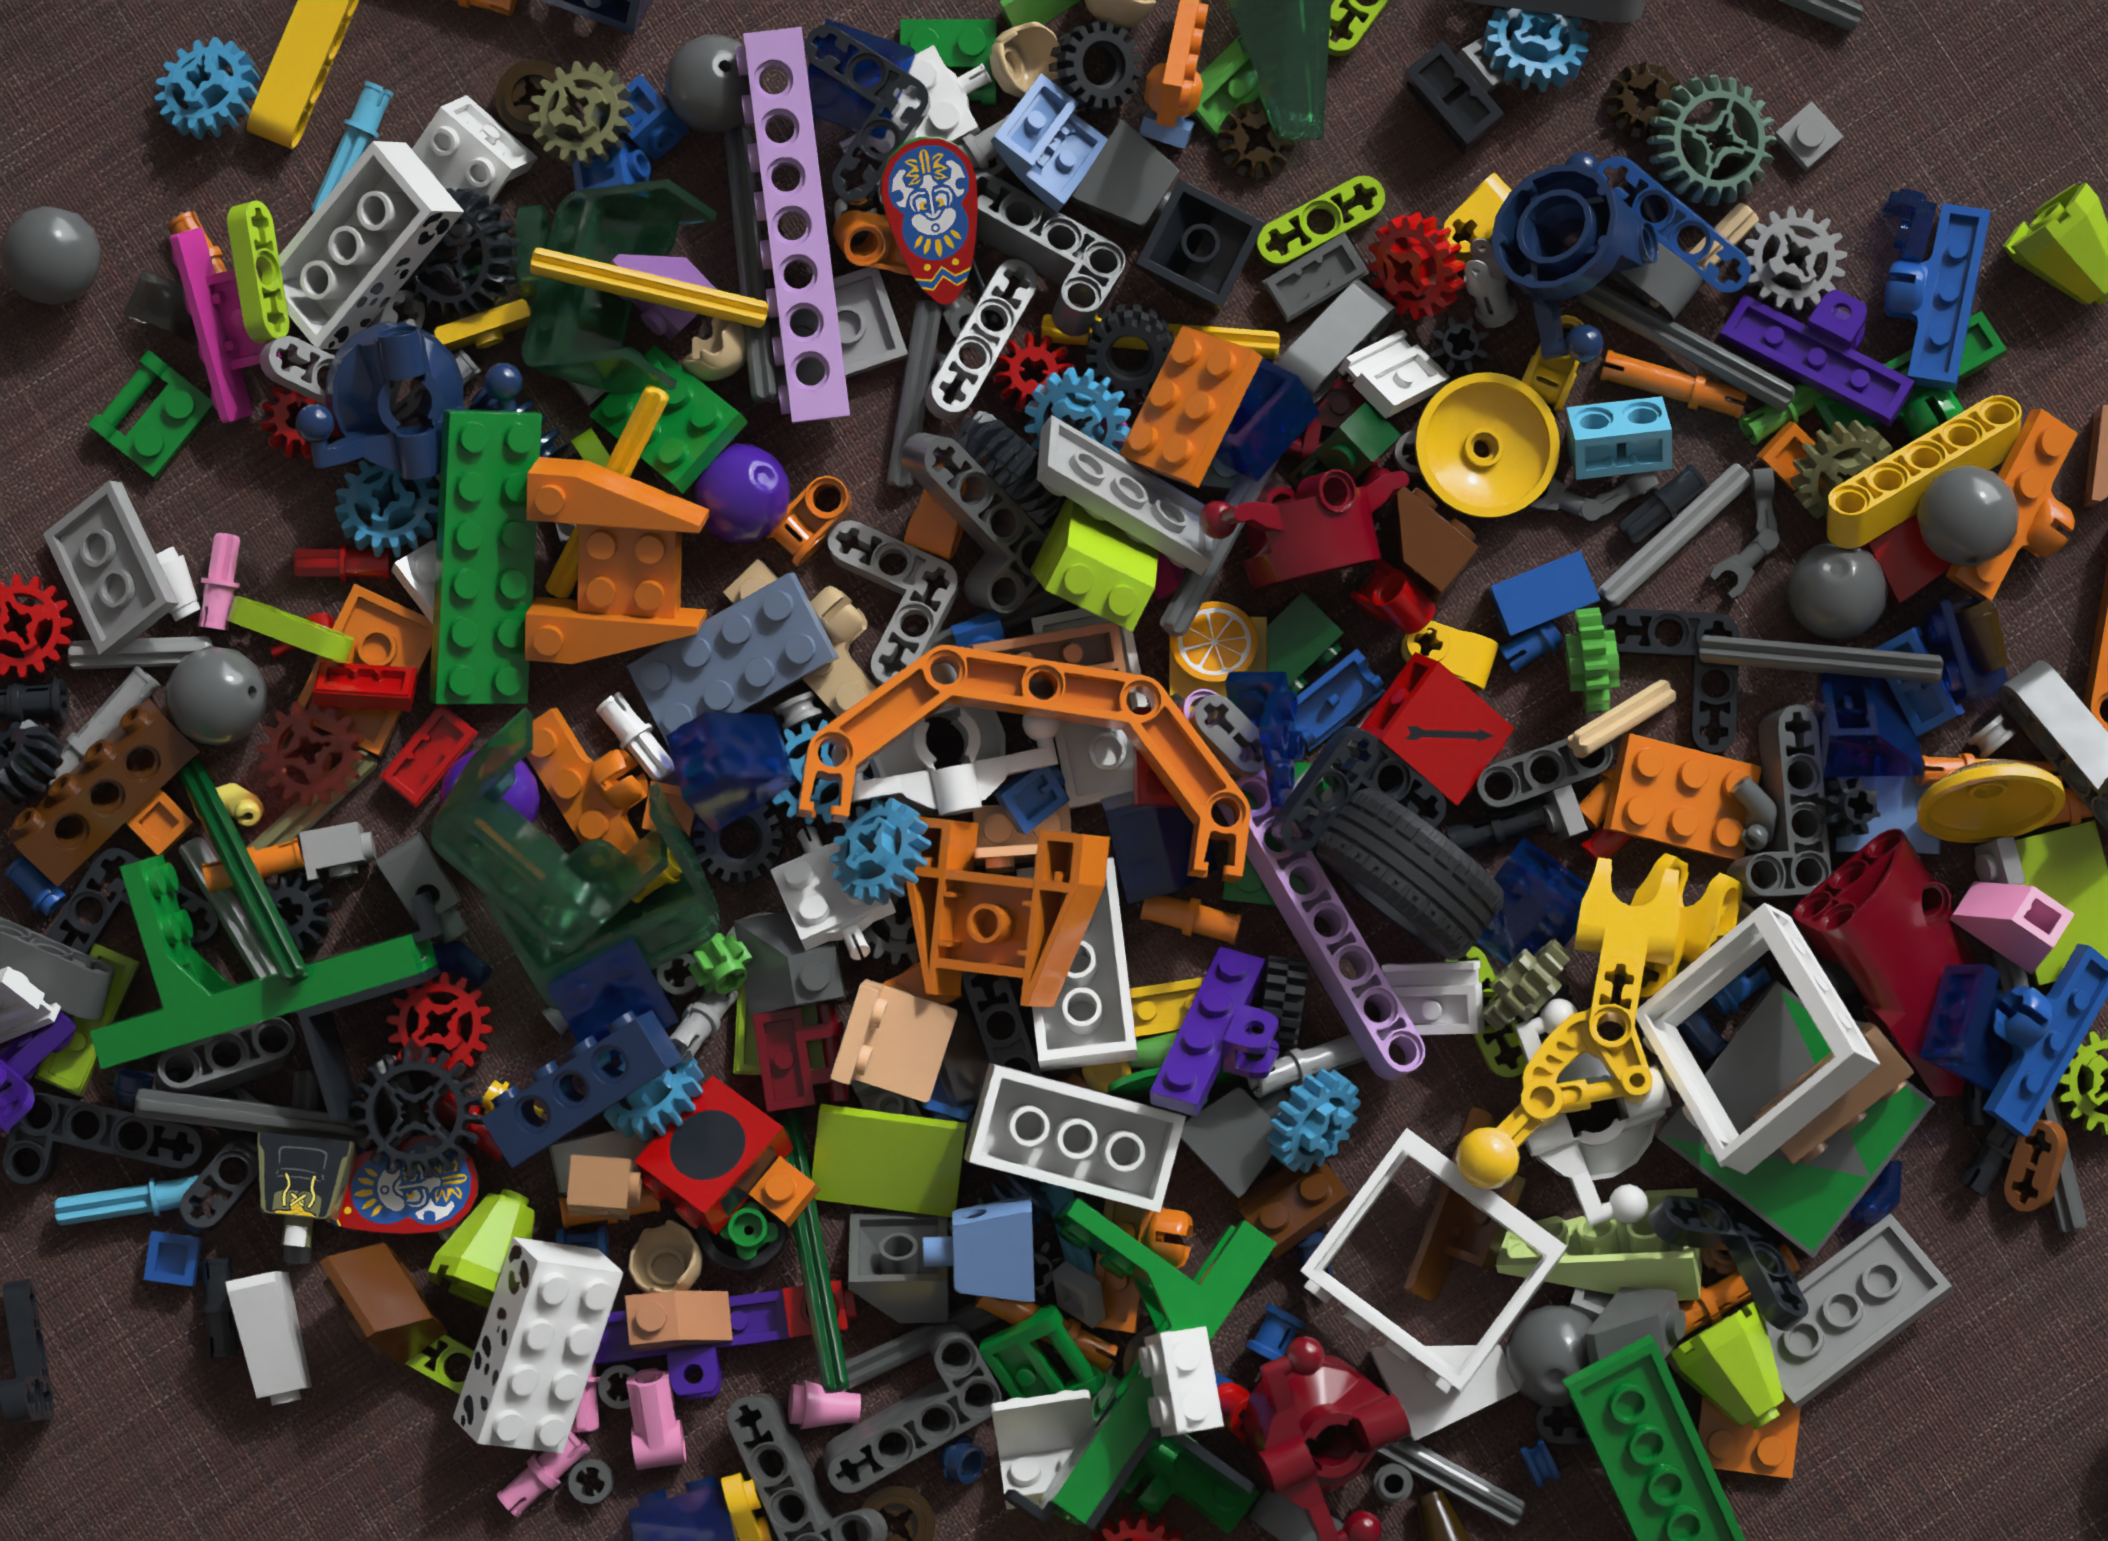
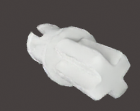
[596,692,676,782]

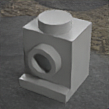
[299,822,377,884]

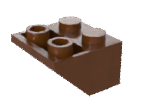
[1391,486,1479,605]
[320,1243,448,1366]

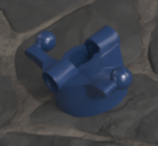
[1491,152,1659,363]
[295,323,523,480]

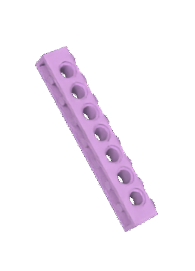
[735,27,850,424]

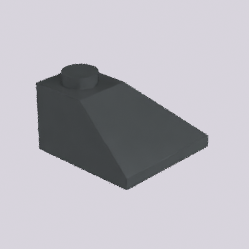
[733,911,846,1017]
[848,1212,949,1323]
[1585,1287,1686,1365]

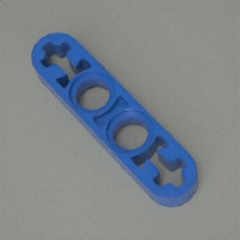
[1596,156,1751,293]

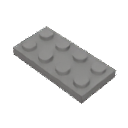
[1037,415,1213,575]
[1765,1213,1953,1410]

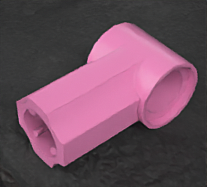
[627,1368,686,1470]

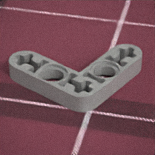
[260,289,425,411]
[828,520,959,687]

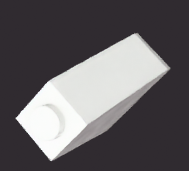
[226,1271,312,1406]
[1369,1345,1518,1441]

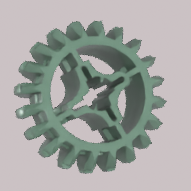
[1646,75,1777,206]

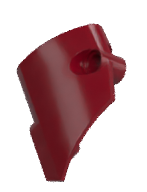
[1793,828,1978,1097]

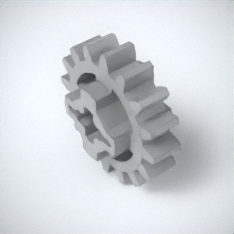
[1740,206,1847,314]

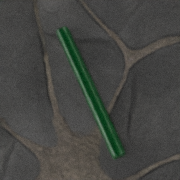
[177,757,309,987]
[774,1112,850,1394]

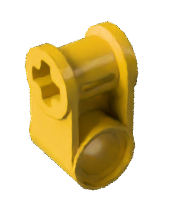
[1443,173,1512,263]
[1521,315,1584,413]
[1401,621,1499,692]

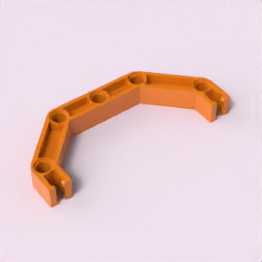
[796,645,1251,883]

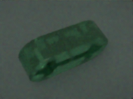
[516,205,550,296]

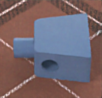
[923,1196,1035,1302]

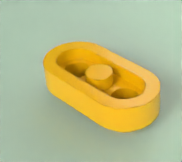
[721,1473,773,1541]

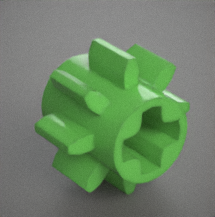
[688,933,753,994]

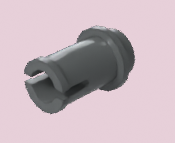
[1373,1464,1413,1503]

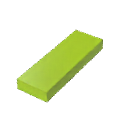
[35,943,141,1097]

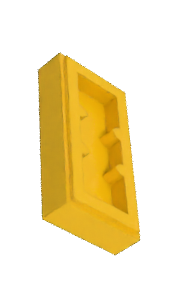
[434,299,535,352]

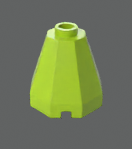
[2003,183,2108,305]
[428,1189,535,1309]
[1666,1302,1784,1430]

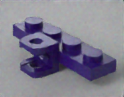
[1720,290,1915,427]
[1150,947,1279,1117]
[0,1010,76,1133]
[594,1290,791,1401]

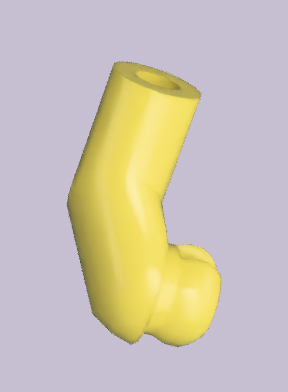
[193,783,264,827]

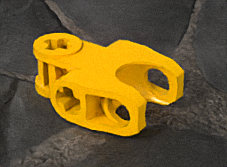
[1630,853,1743,1000]

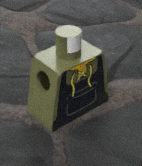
[258,1132,359,1248]

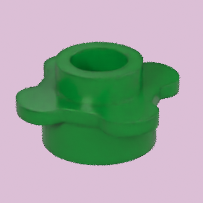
[719,1202,779,1261]

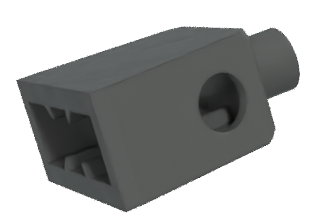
[1072,120,1180,235]
[376,831,468,944]
[1180,1086,1291,1199]

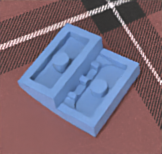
[991,73,1108,213]
[1836,755,1941,855]

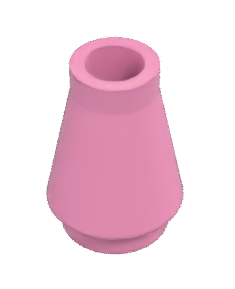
[788,1380,861,1429]

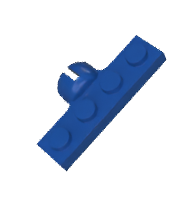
[1884,203,1991,391]
[1983,944,2108,1137]

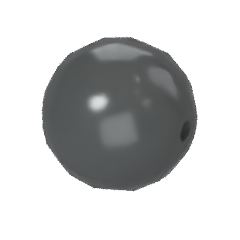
[665,34,763,134]
[1,206,101,305]
[1917,465,2019,567]
[1787,542,1889,642]
[165,646,267,746]
[1505,1305,1593,1407]

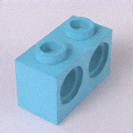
[1566,396,1672,480]

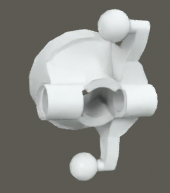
[832,663,1060,816]
[1515,998,1671,1227]

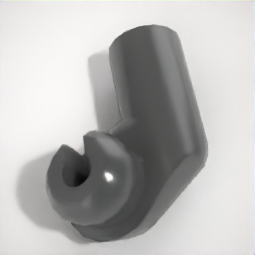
[1730,776,1778,851]

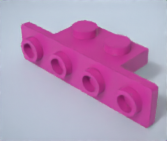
[170,227,281,423]

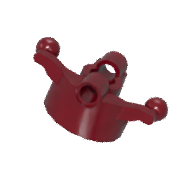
[1199,467,1409,590]
[1243,1336,1411,1541]

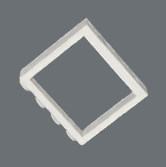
[1636,903,1880,1175]
[1300,1128,1567,1394]

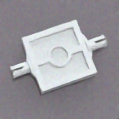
[839,45,992,156]
[770,826,896,960]

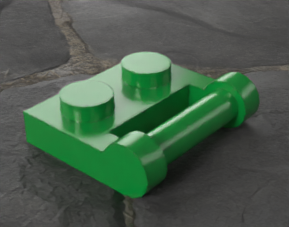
[900,19,997,106]
[87,350,215,480]
[979,1304,1107,1398]

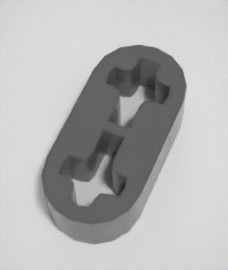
[1189,694,1272,778]

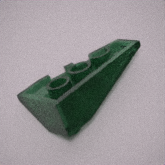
[1222,0,1331,140]

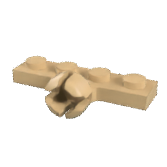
[723,559,878,717]

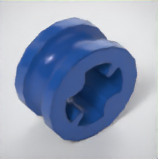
[1519,1438,1560,1488]

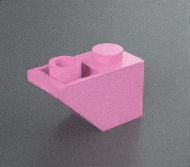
[1949,881,2074,974]

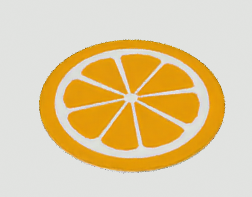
[1171,601,1258,682]

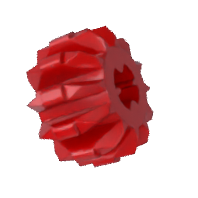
[993,333,1075,414]
[260,383,341,461]

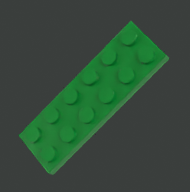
[429,410,542,704]
[1561,1334,1746,1541]

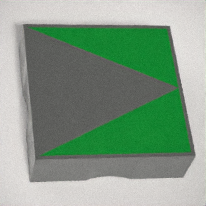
[1654,980,1935,1259]

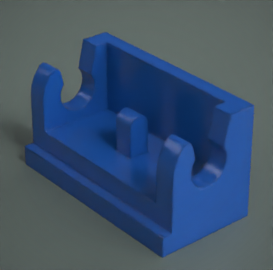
[1486,550,1601,637]
[1873,626,1965,737]
[1279,649,1385,752]

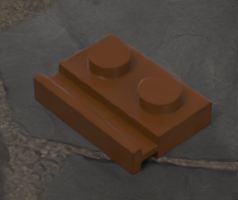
[1233,1161,1353,1259]

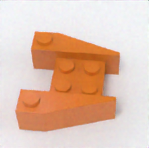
[525,457,709,664]
[906,817,1110,1008]

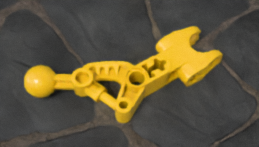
[1456,857,1680,1190]

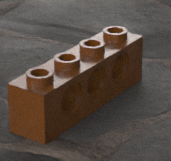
[7,698,199,887]

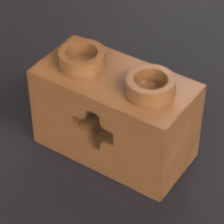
[566,1155,642,1220]

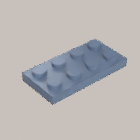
[627,573,839,751]

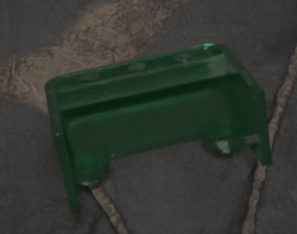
[522,179,717,395]
[431,707,668,951]
[483,783,720,1011]

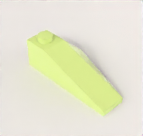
[1496,1188,1702,1301]

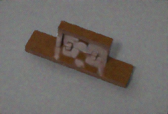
[1404,1107,1526,1303]

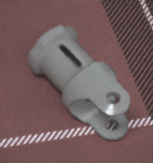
[1464,238,1518,328]

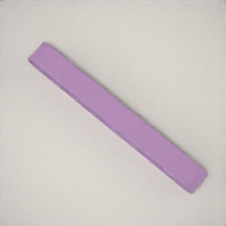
[1177,689,1425,1080]

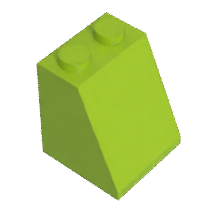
[1030,498,1159,632]

